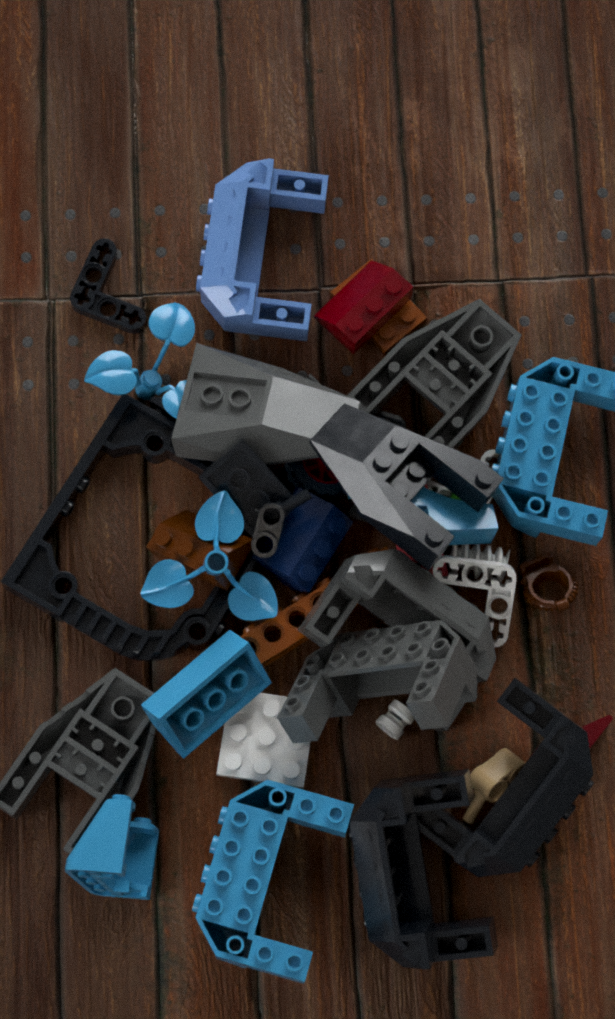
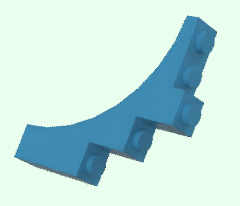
[348,487,499,545]

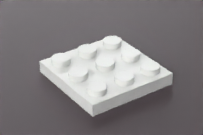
[216,693,310,789]

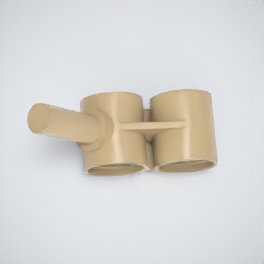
[463,748,526,824]

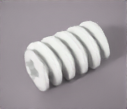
[448,544,510,584]

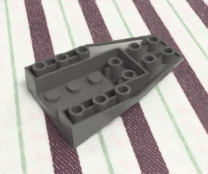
[171,343,361,466]

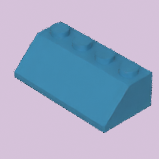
[141,630,272,759]

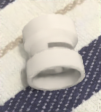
[376,699,415,740]

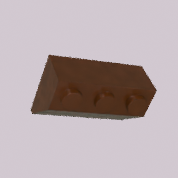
[146,510,252,591]

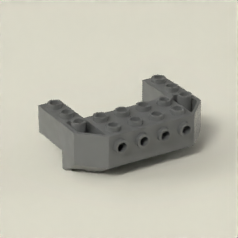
[298,549,496,732]
[277,620,477,743]

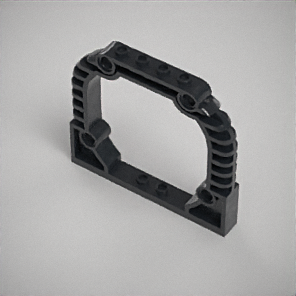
[1,394,261,661]

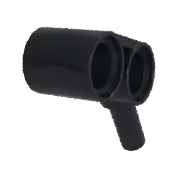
[251,488,312,558]

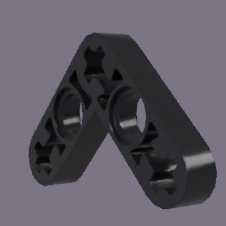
[70,238,147,334]

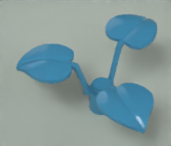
[84,302,195,419]
[140,490,278,621]

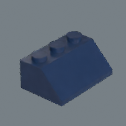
[252,487,353,592]

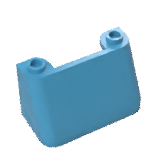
[65,794,160,900]

